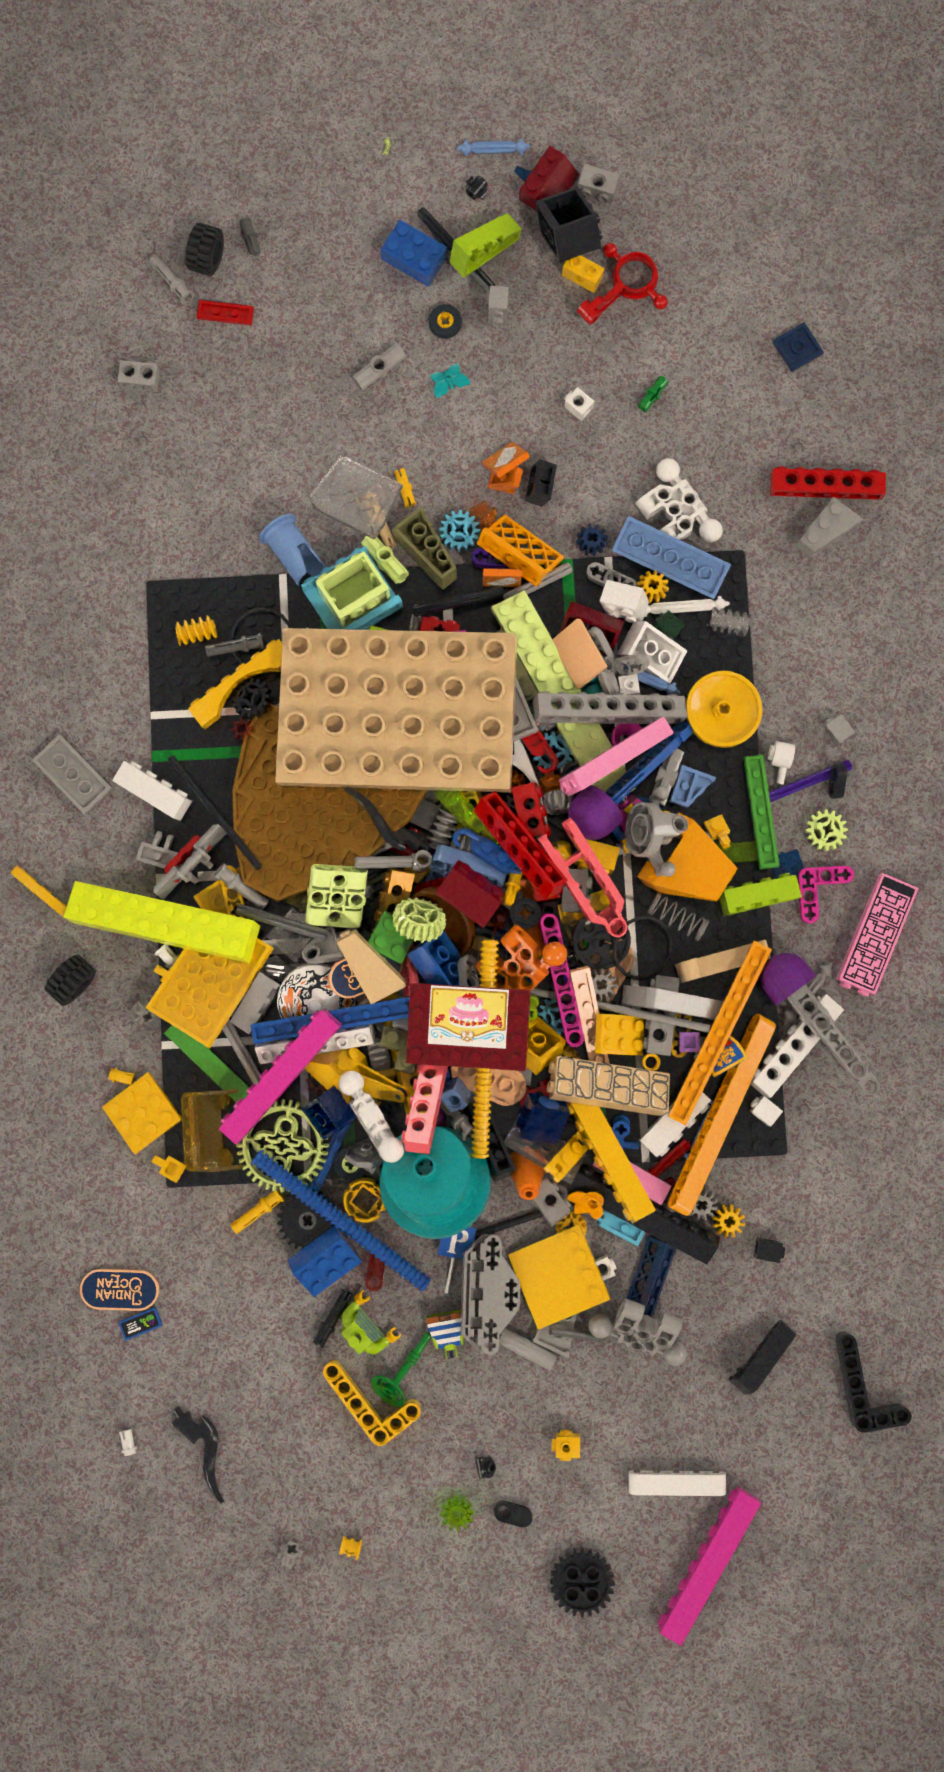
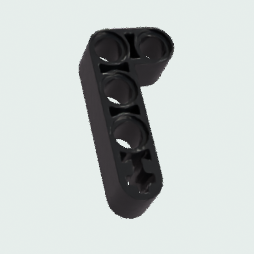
[729,1320,796,1395]

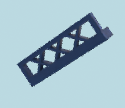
[626,1236,676,1317]

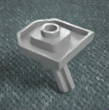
[345,1137,384,1182]

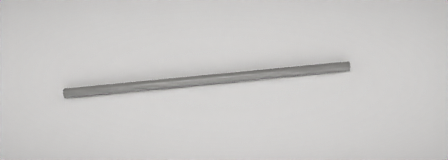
[479,976,710,1033]

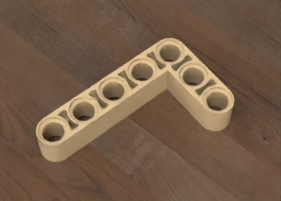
[675,940,771,983]

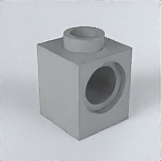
[823,714,855,746]

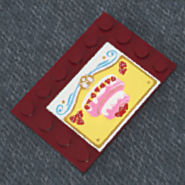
[406,983,531,1071]

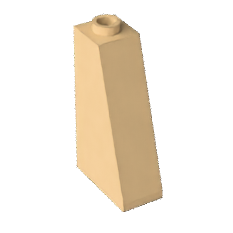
[337,930,406,1004]

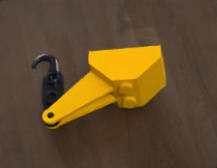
[305,1047,409,1133]

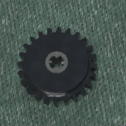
[277,1190,338,1249]

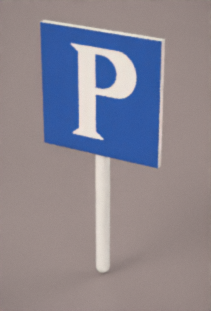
[437,1227,476,1293]

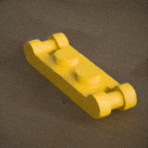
[543,1131,588,1183]

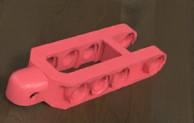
[537,818,627,937]

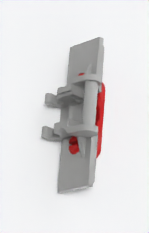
[153,824,227,900]

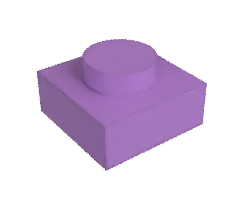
[679,1032,700,1052]

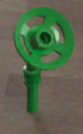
[371,1332,432,1407]

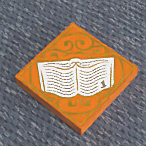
[482,442,530,478]
[483,568,522,587]

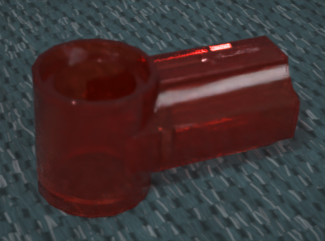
[365,1254,385,1292]

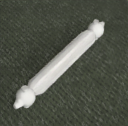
[644,596,730,617]

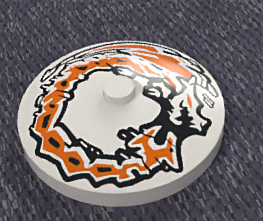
[277,963,356,1019]

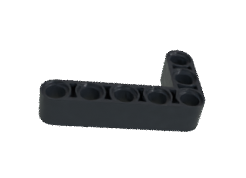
[835,1331,912,1433]

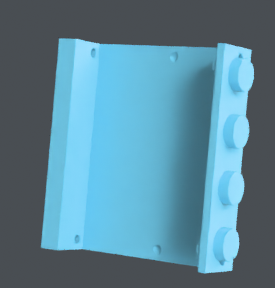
[301,546,403,630]

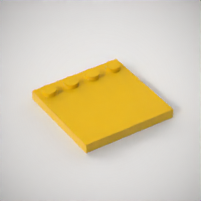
[508,1224,611,1330]

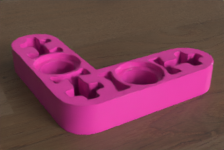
[797,866,854,924]

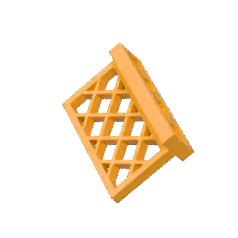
[477,514,564,587]

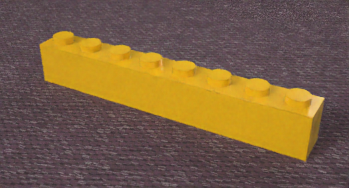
[565,1102,656,1224]

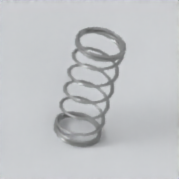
[647,892,709,941]

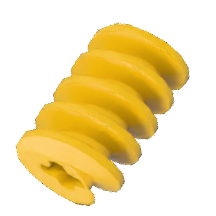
[176,615,217,646]

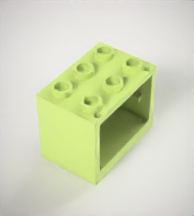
[315,552,391,629]

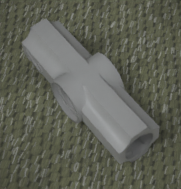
[352,343,406,391]
[651,749,684,806]

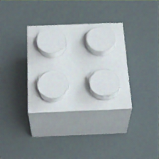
[600,580,649,623]

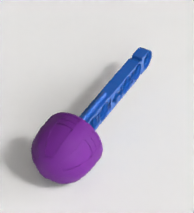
[568,721,693,840]

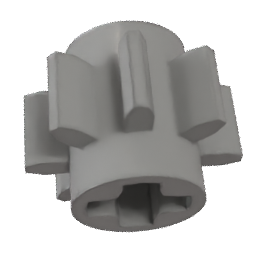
[131,1000,156,1025]
[277,1541,303,1569]

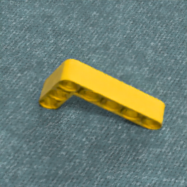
[323,1360,421,1446]

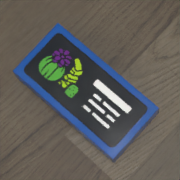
[118,1307,163,1341]

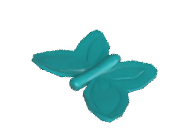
[430,363,471,398]

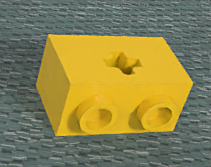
[562,255,605,293]

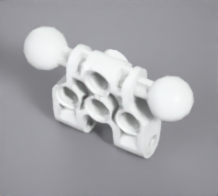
[635,458,723,543]
[339,1071,404,1163]

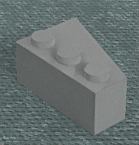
[796,497,864,558]
[230,972,281,1035]

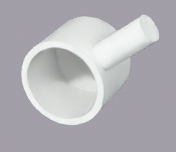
[767,741,795,784]

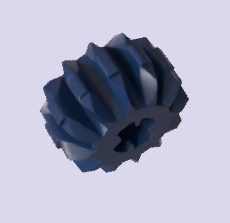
[576,523,608,556]

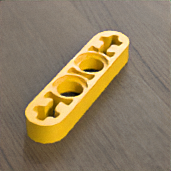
[10,865,67,917]

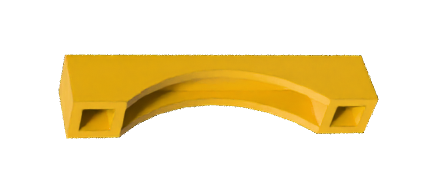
[188,639,282,729]

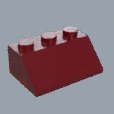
[519,145,579,211]
[559,601,625,656]
[435,860,505,928]

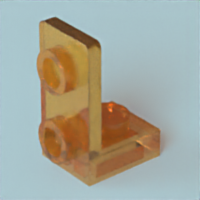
[469,500,497,529]

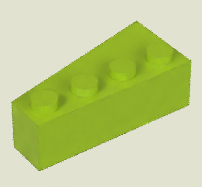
[449,213,522,278]
[719,873,802,916]

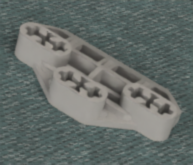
[461,1234,520,1355]

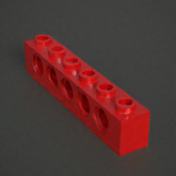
[770,466,886,500]
[511,782,563,902]
[473,791,568,900]

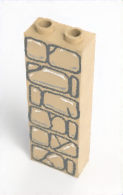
[547,1056,670,1116]

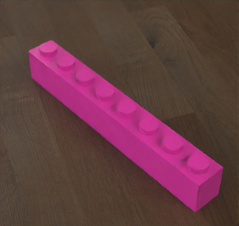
[219,1009,343,1145]
[657,1486,761,1646]

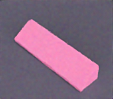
[593,1161,671,1205]

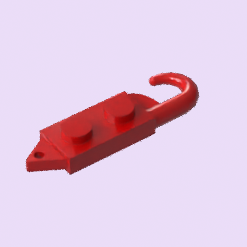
[521,729,558,774]

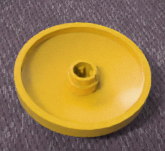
[686,671,762,748]

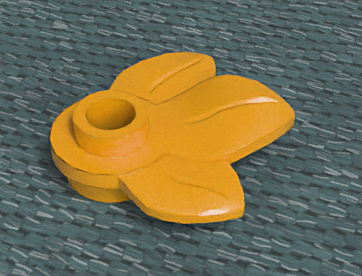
[567,1191,604,1220]

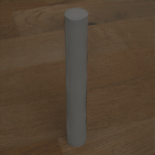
[549,1327,605,1342]

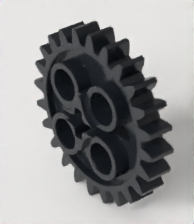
[550,1547,615,1618]

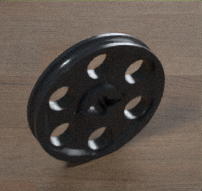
[572,911,631,970]

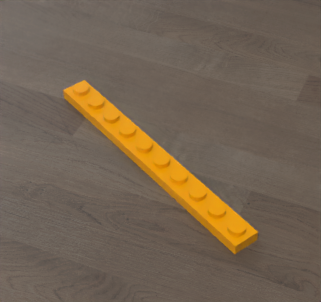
[667,941,772,1126]

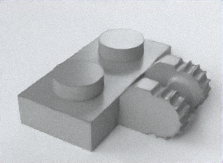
[136,831,178,869]

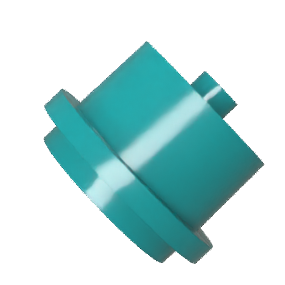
[380,1126,491,1239]

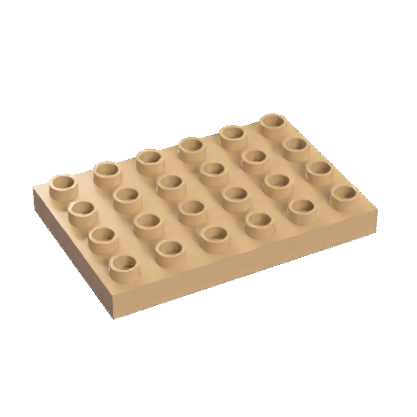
[275,628,517,792]

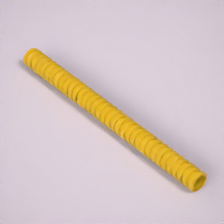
[471,940,499,1159]

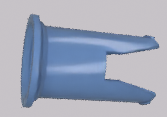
[259,513,326,586]

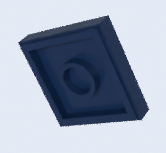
[772,322,824,372]

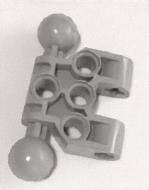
[588,1298,687,1366]

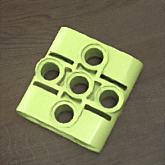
[305,864,368,928]

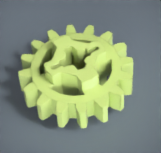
[805,809,848,852]

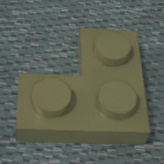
[379,1026,416,1075]

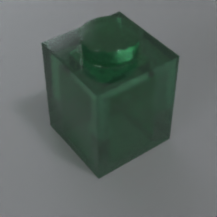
[655,610,686,640]

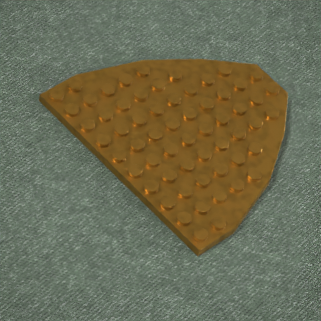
[232,703,428,902]

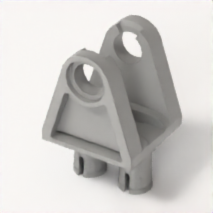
[302,926,359,966]

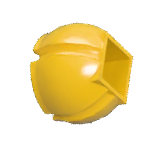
[342,1177,386,1223]

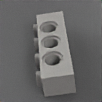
[643,975,680,1056]

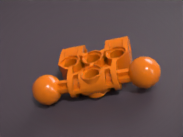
[475,925,567,991]

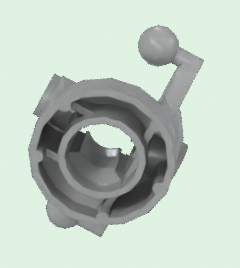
[625,786,688,877]

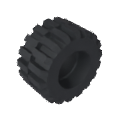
[185,222,224,277]
[44,954,96,1006]

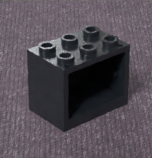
[535,187,602,263]

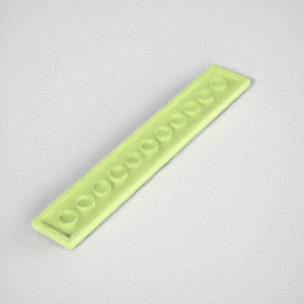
[491,590,636,792]

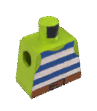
[426,1309,464,1359]

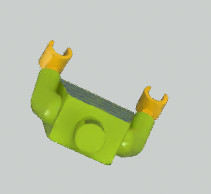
[341,1290,401,1355]

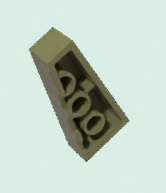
[393,506,457,590]

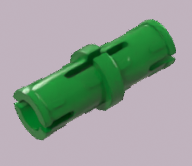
[637,376,669,413]

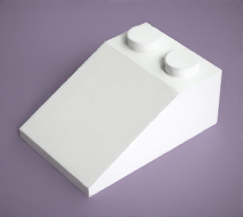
[617,621,687,684]

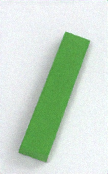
[743,755,780,870]
[164,1025,250,1103]

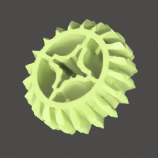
[392,897,446,943]

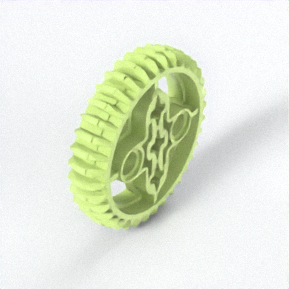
[237,1099,329,1192]

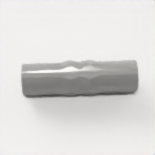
[499,1328,557,1370]

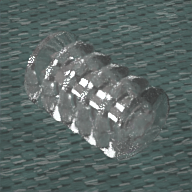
[709,607,751,636]

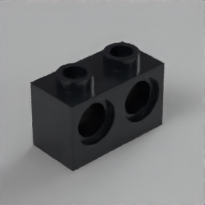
[525,459,557,507]

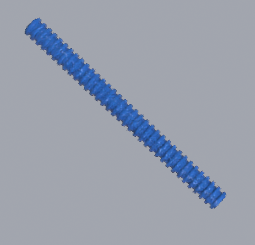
[251,1150,431,1292]

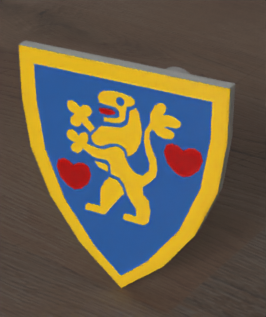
[712,1035,748,1077]

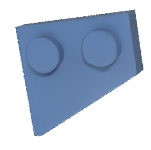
[669,765,716,808]

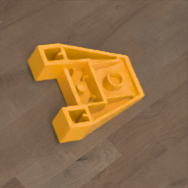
[637,812,738,901]

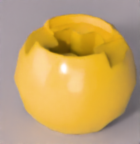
[553,840,572,860]

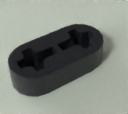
[828,764,847,799]

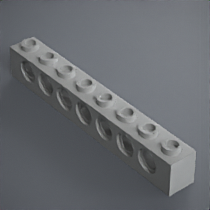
[533,691,687,724]

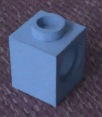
[441,1077,472,1112]

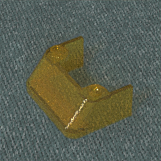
[181,1089,243,1172]

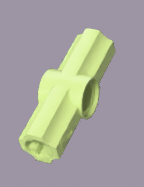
[361,534,409,584]

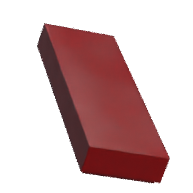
[196,300,254,326]

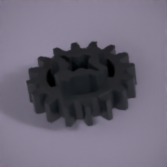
[231,678,273,720]

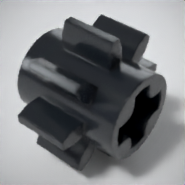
[465,176,488,200]

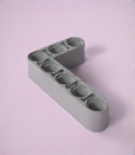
[621,985,724,1020]

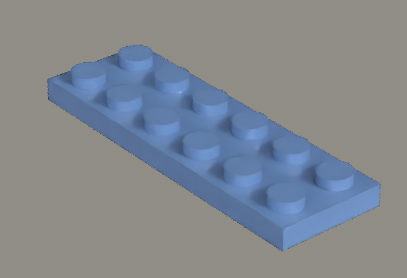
[612,516,731,599]

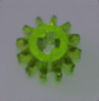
[440,1495,474,1532]

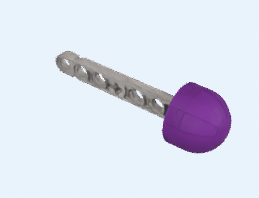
[761,953,880,1095]

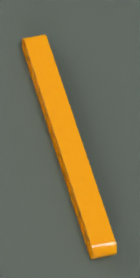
[668,1014,776,1216]

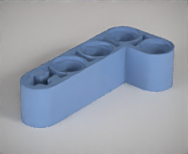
[429,845,508,888]

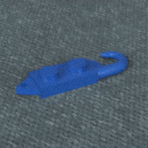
[453,828,521,875]

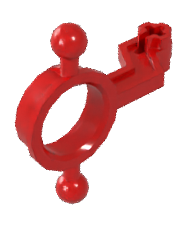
[577,243,668,325]

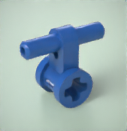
[612,1114,639,1149]

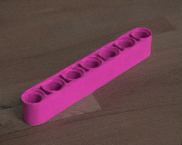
[539,913,584,1047]

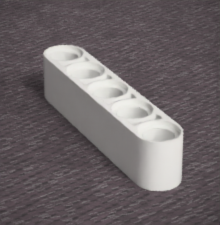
[629,1470,726,1496]

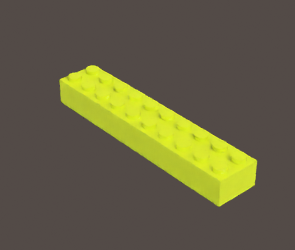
[63,881,260,963]

